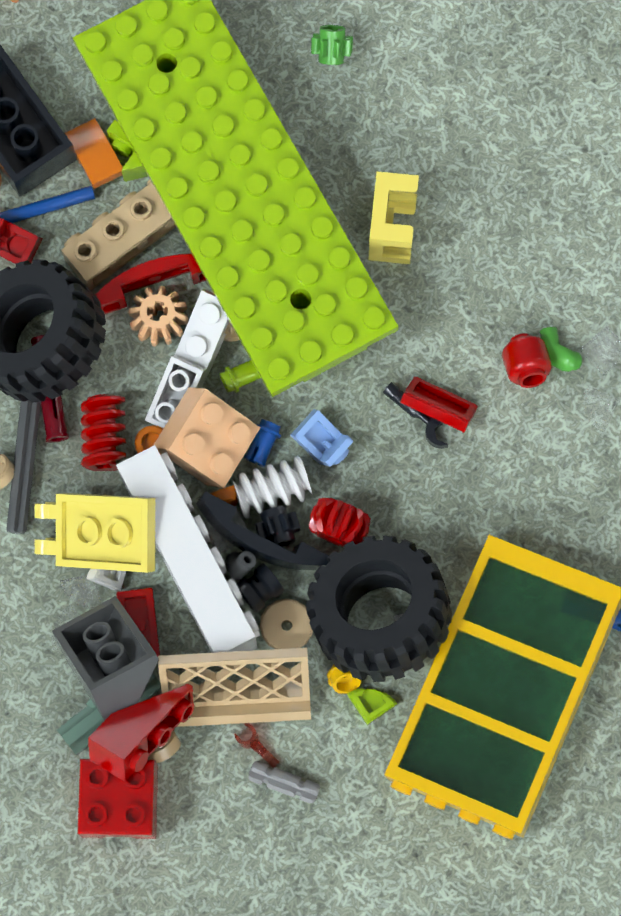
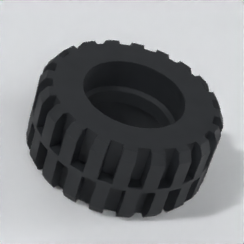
[0,259,106,403]
[306,535,452,682]

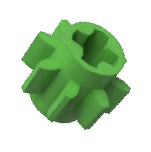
[311,25,353,65]

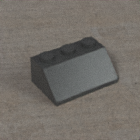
[52,596,159,721]

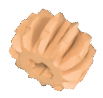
[128,285,188,346]

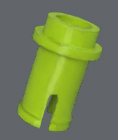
[220,360,261,393]

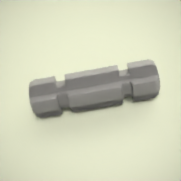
[248,761,320,804]

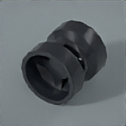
[236,563,285,613]

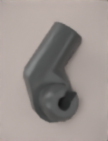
[225,551,256,581]

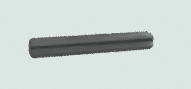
[6,400,41,534]

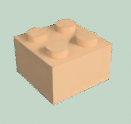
[153,387,260,488]

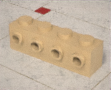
[61,179,176,290]

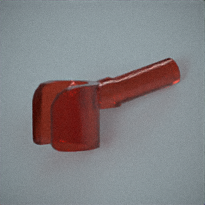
[234,723,279,769]

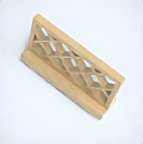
[158,648,311,727]

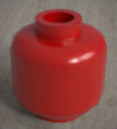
[502,333,552,388]

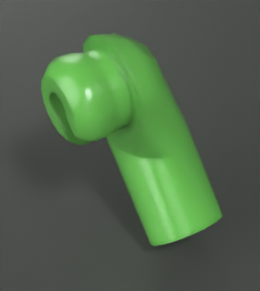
[540,327,582,372]

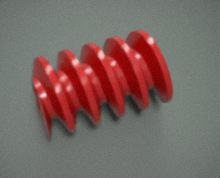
[81,394,126,471]

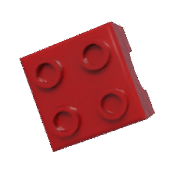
[77,759,158,839]

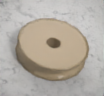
[260,599,313,649]

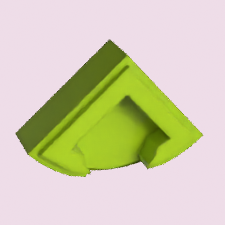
[347,688,397,725]

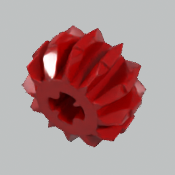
[308,497,371,547]

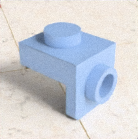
[290,409,353,467]

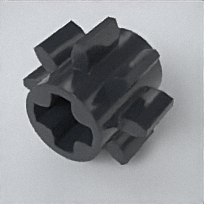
[255,506,301,547]

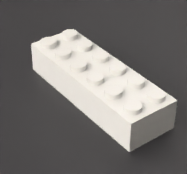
[116,445,260,668]

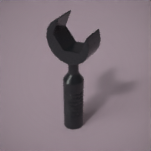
[383,382,448,449]

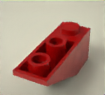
[88,684,195,782]

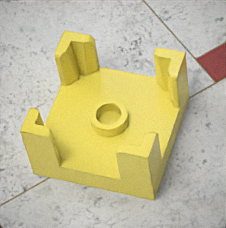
[368,171,419,264]

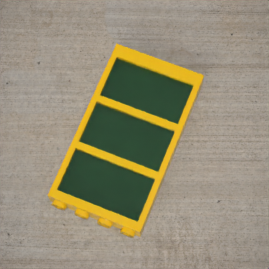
[384,535,621,840]

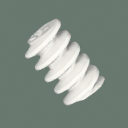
[232,456,312,519]

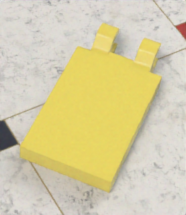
[35,493,155,573]

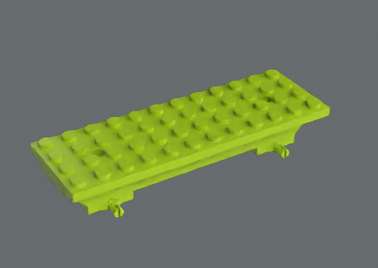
[72,0,399,397]

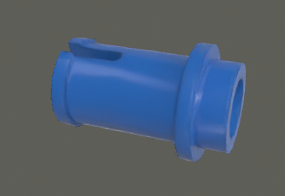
[244,419,281,467]

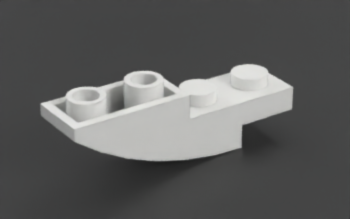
[145,289,229,429]

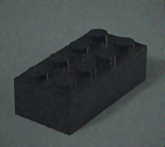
[0,45,77,197]

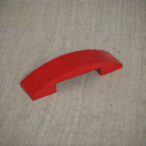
[95,254,207,314]

